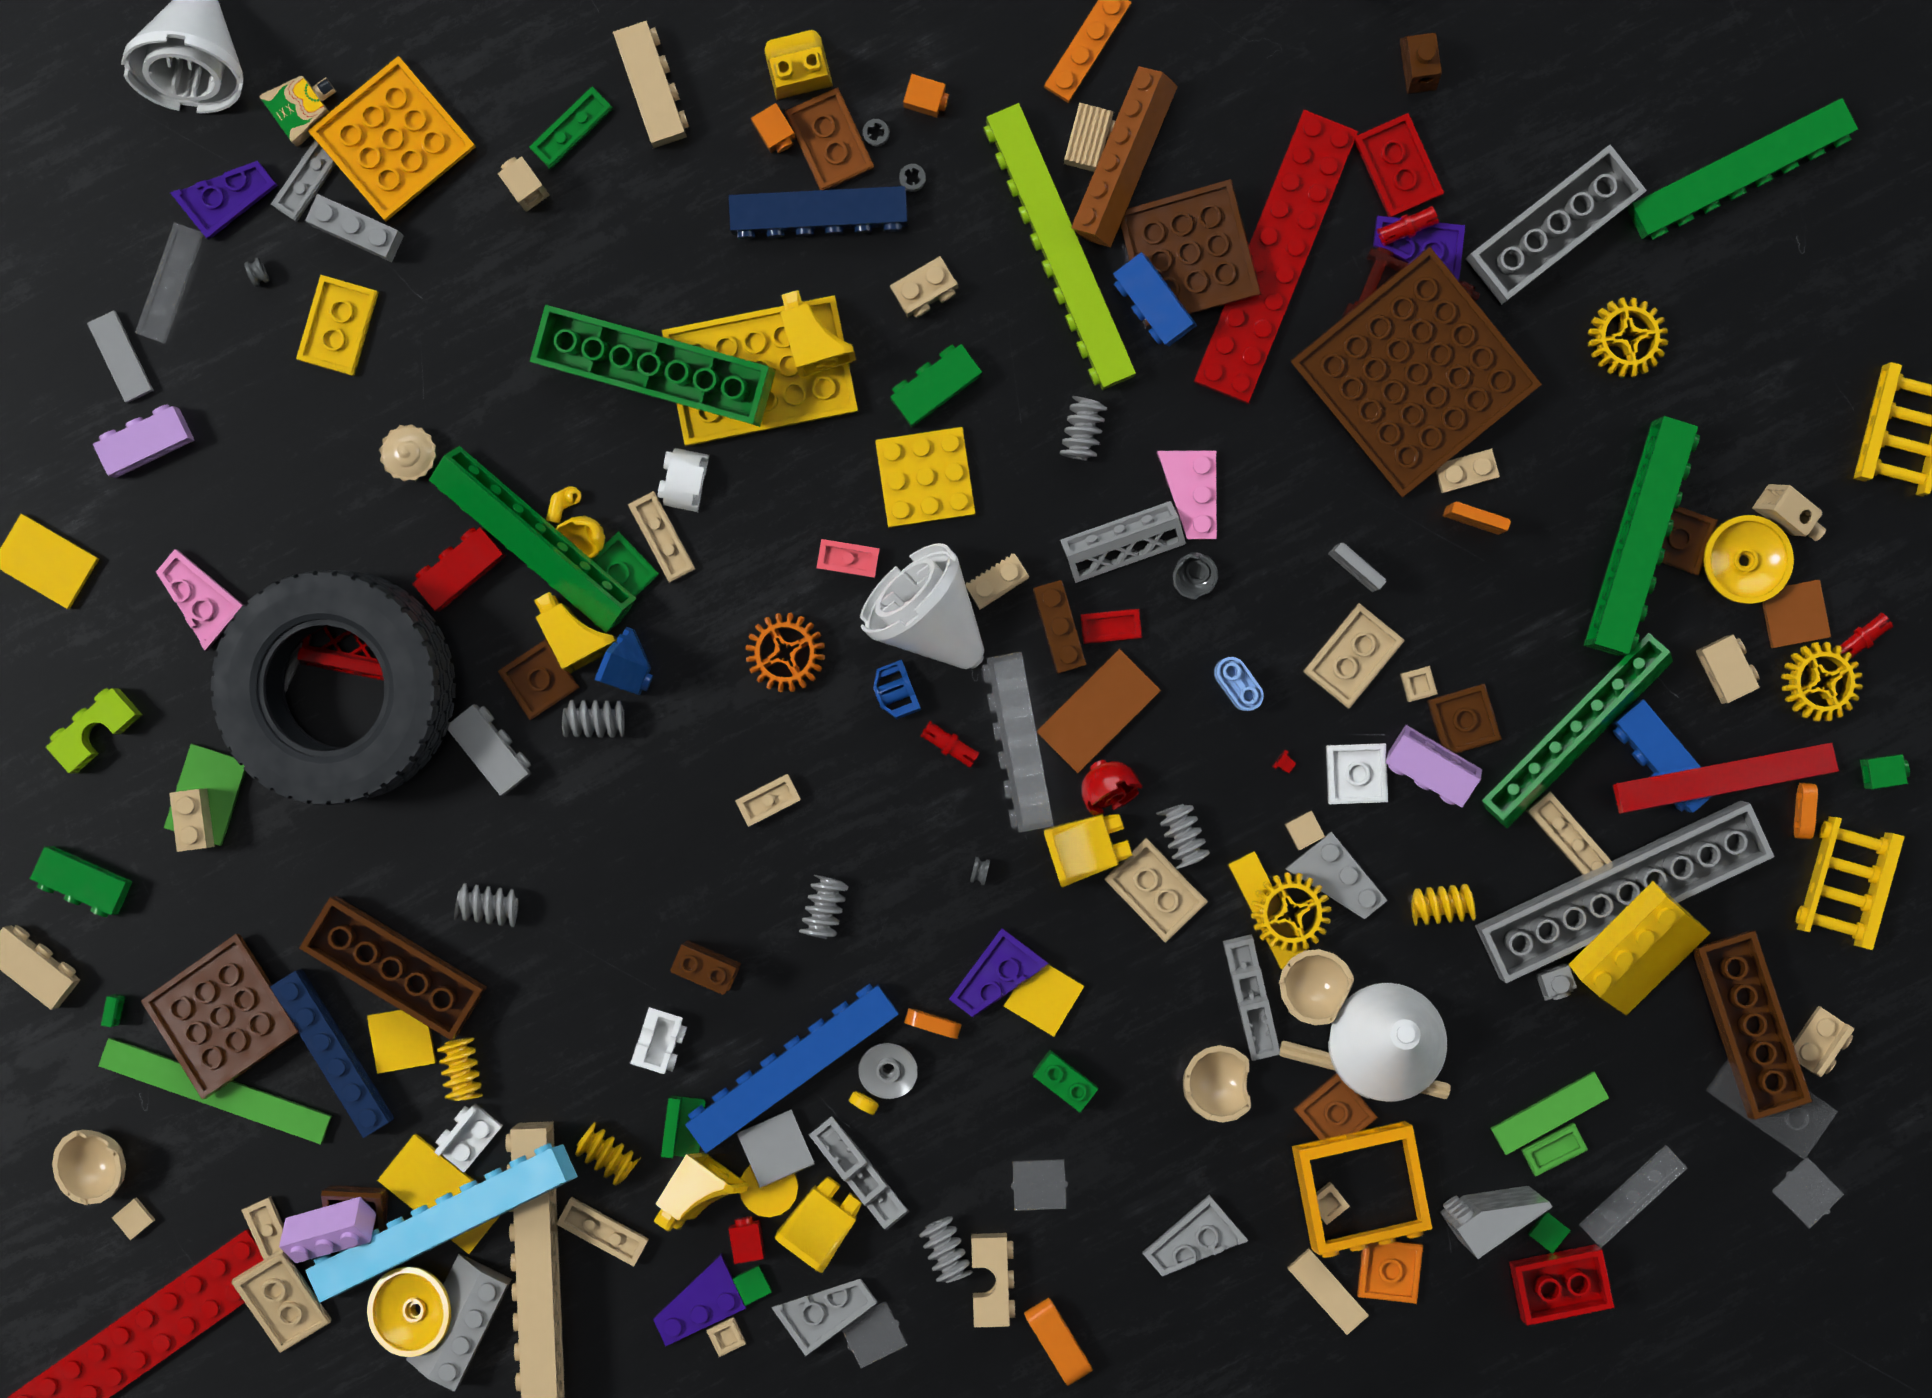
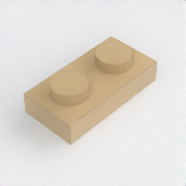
[1435,449,1500,493]
[735,774,801,827]
[242,1196,284,1260]

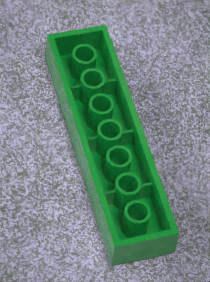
[530,305,776,427]
[1584,416,1700,656]

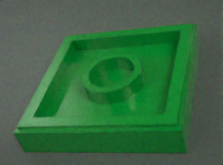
[591,531,660,598]

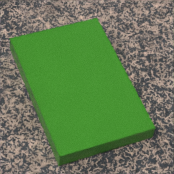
[164,744,246,846]

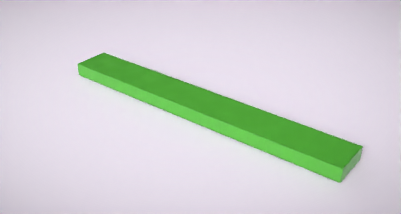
[99,1038,332,1144]

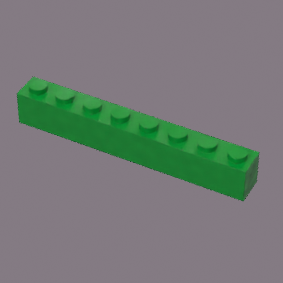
[1626,98,1858,240]
[429,446,637,633]
[1482,633,1673,828]

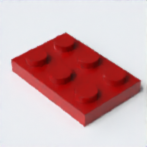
[1354,113,1444,217]

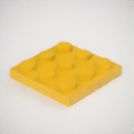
[875,427,975,528]

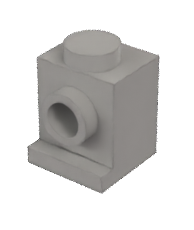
[1535,963,1577,1001]

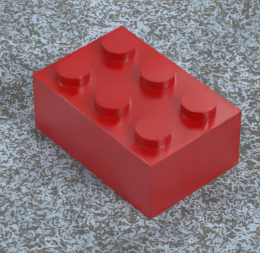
[1509,1244,1614,1326]

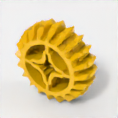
[1588,298,1668,377]
[1781,642,1863,721]
[1251,872,1331,953]

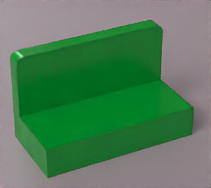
[661,1095,706,1158]

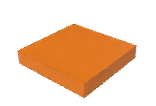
[1443,501,1511,535]
[1357,1241,1423,1304]

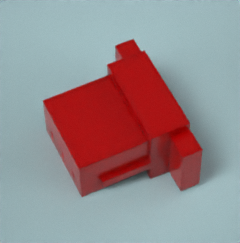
[1272,750,1296,773]

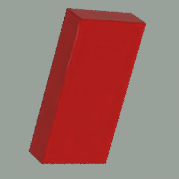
[1080,609,1142,644]

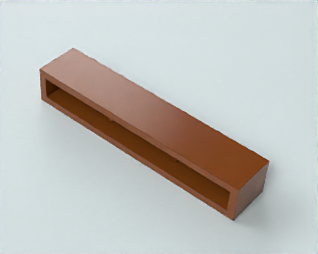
[1071,66,1178,247]

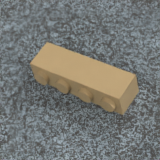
[613,21,689,148]

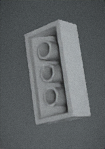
[406,1253,512,1392]

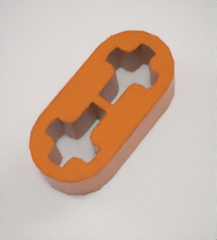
[1794,783,1818,840]
[904,1008,962,1039]

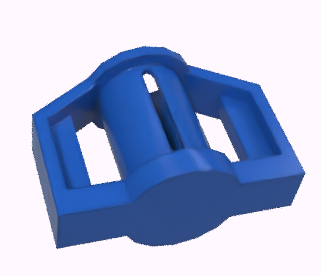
[873,660,921,719]

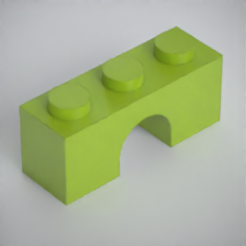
[46,688,143,774]

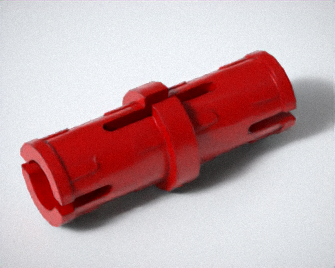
[1377,206,1439,247]
[1839,612,1893,662]
[920,721,980,768]

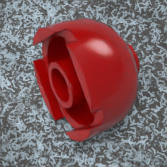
[1082,760,1142,815]

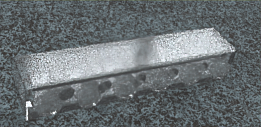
[982,652,1054,833]

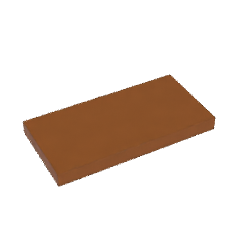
[1036,649,1161,773]

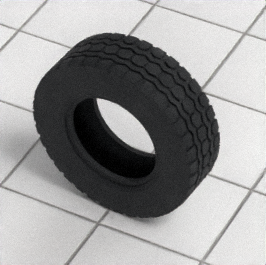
[211,570,456,805]

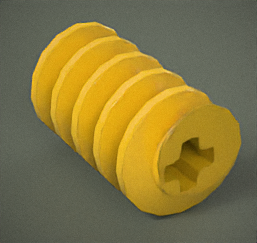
[1411,884,1476,926]
[437,1037,483,1101]
[575,1122,641,1186]

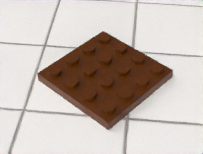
[1120,179,1261,326]
[141,934,299,1099]

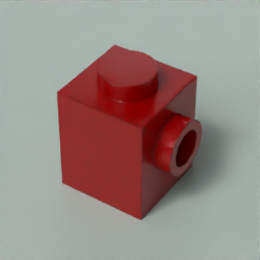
[729,1216,765,1264]

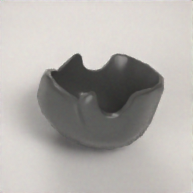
[1173,552,1219,600]

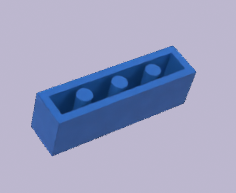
[1612,699,1712,813]

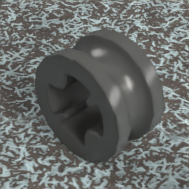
[863,119,890,147]
[899,164,926,192]
[244,257,269,287]
[970,857,990,886]

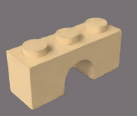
[971,1233,1015,1327]

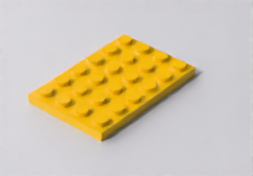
[662,295,858,446]

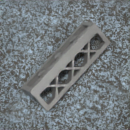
[1060,501,1186,583]

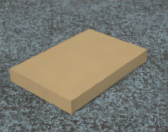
[1303,603,1405,709]
[1104,838,1208,943]
[232,1250,331,1353]

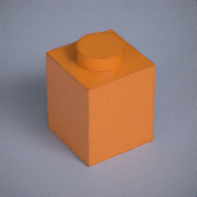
[903,74,950,118]
[751,103,796,153]

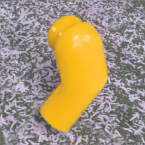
[546,486,581,524]

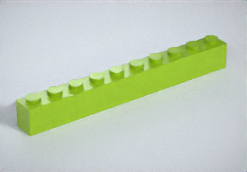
[983,103,1136,390]

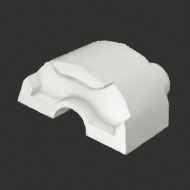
[657,448,710,512]
[630,1007,687,1074]

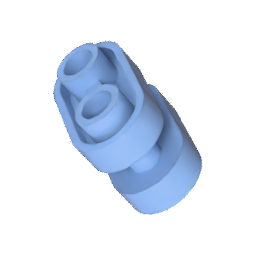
[1214,657,1264,711]

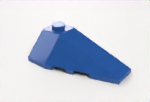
[594,627,653,695]

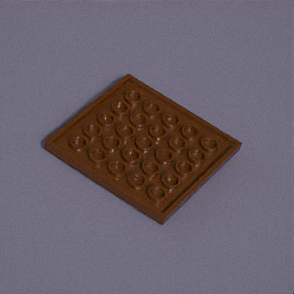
[1291,246,1542,498]

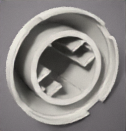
[121,0,244,113]
[860,543,984,669]
[1328,983,1447,1102]

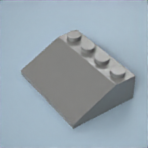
[1440,1186,1553,1259]

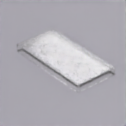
[1706,1060,1838,1160]

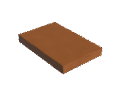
[785,87,875,190]

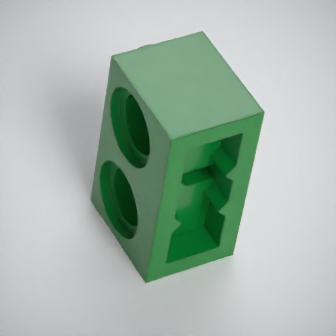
[1033,1050,1098,1112]

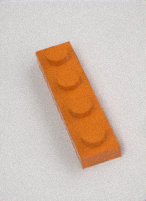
[1044,0,1131,103]

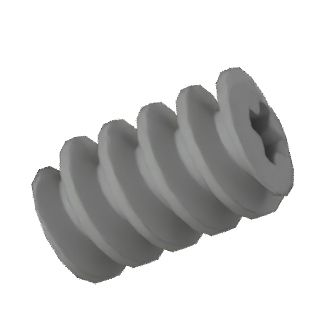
[1059,396,1107,461]
[562,700,625,738]
[1156,804,1210,869]
[799,875,849,939]
[454,883,518,927]
[919,1216,973,1283]

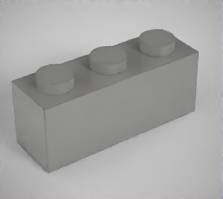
[305,194,404,262]
[447,704,532,796]

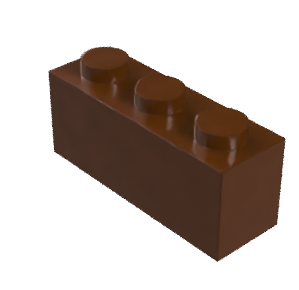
[1033,580,1086,674]

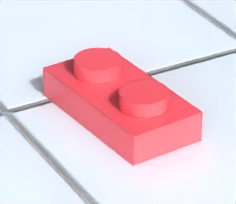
[817,539,880,578]

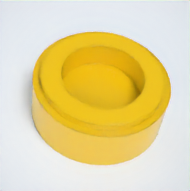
[848,1091,879,1115]

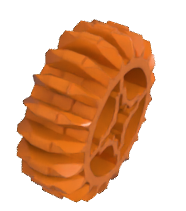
[746,613,825,692]

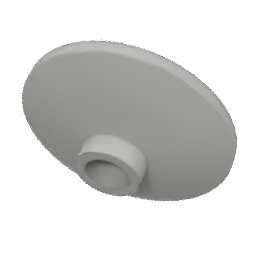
[859,1043,918,1099]

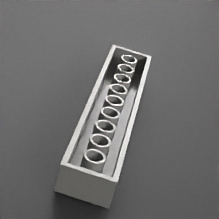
[1475,801,1775,983]

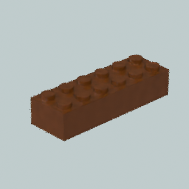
[299,896,487,1040]
[1693,931,1812,1120]

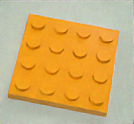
[308,56,476,222]

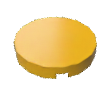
[740,1165,798,1217]

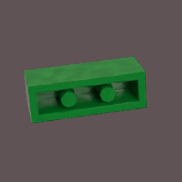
[890,344,982,427]
[30,846,133,917]

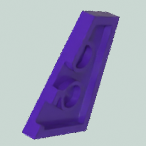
[170,161,278,240]
[1373,216,1465,282]
[949,928,1050,1017]
[653,1253,747,1346]

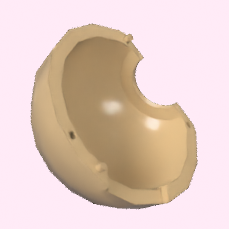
[1279,949,1354,1025]
[1183,1045,1251,1123]
[52,1130,126,1205]

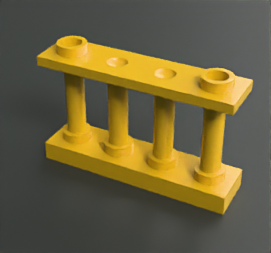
[1853,362,1932,496]
[1796,816,1905,950]

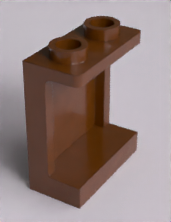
[670,940,741,995]

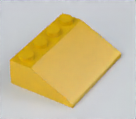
[1568,881,1710,1016]

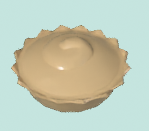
[379,424,437,482]

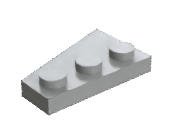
[1285,832,1387,919]
[1142,1195,1248,1276]
[771,1279,878,1356]

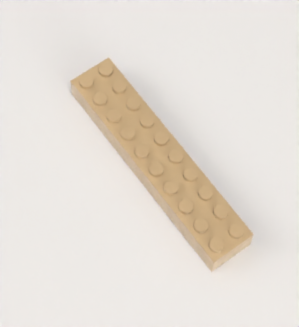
[506,1121,565,1398]

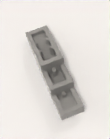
[1223,934,1280,1061]
[809,1116,909,1230]

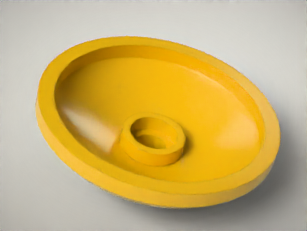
[1704,515,1794,604]
[367,1266,451,1357]

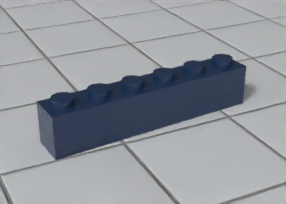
[729,186,908,239]
[270,969,395,1138]

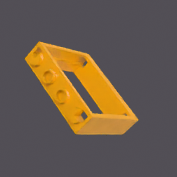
[1292,1121,1432,1258]

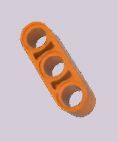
[1024,1297,1093,1386]

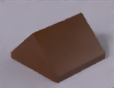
[321,1185,389,1233]

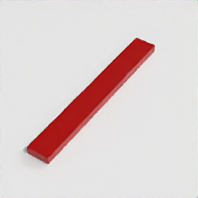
[1613,743,1839,814]

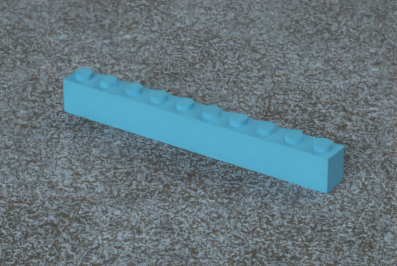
[305,1143,578,1303]

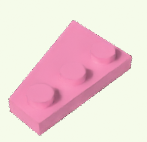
[1157,451,1217,540]
[156,549,243,651]

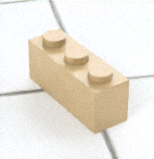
[0,925,81,1010]

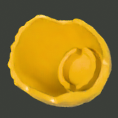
[556,516,605,559]

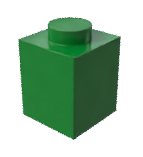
[1860,754,1910,789]

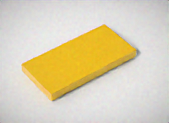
[377,1133,500,1254]

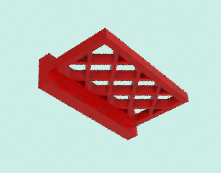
[297,627,384,681]

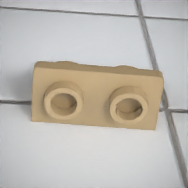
[890,256,958,318]
[1793,1006,1854,1077]

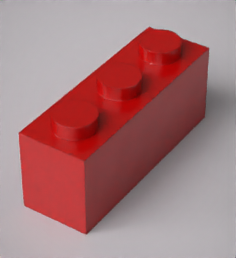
[412,527,507,612]

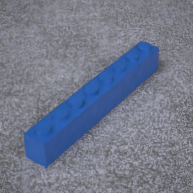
[685,983,899,1153]

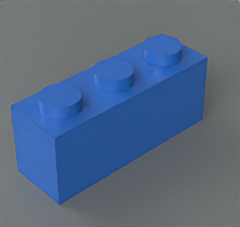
[1113,252,1197,347]

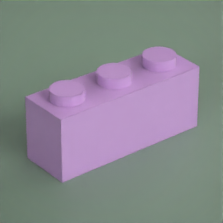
[93,404,195,478]
[1385,725,1482,807]
[279,1197,376,1263]

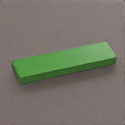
[1490,1072,1609,1155]

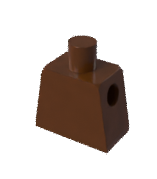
[1400,33,1442,94]

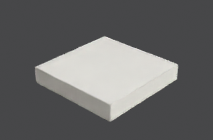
[1326,743,1388,804]

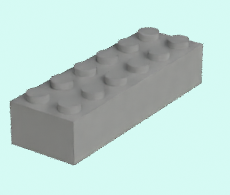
[1466,145,1647,305]

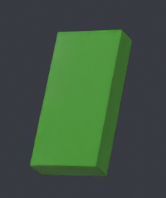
[1521,1123,1588,1176]

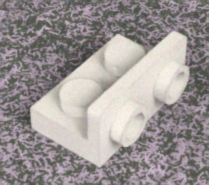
[434,1104,503,1172]

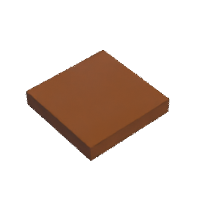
[1762,579,1831,648]
[1294,1073,1378,1140]

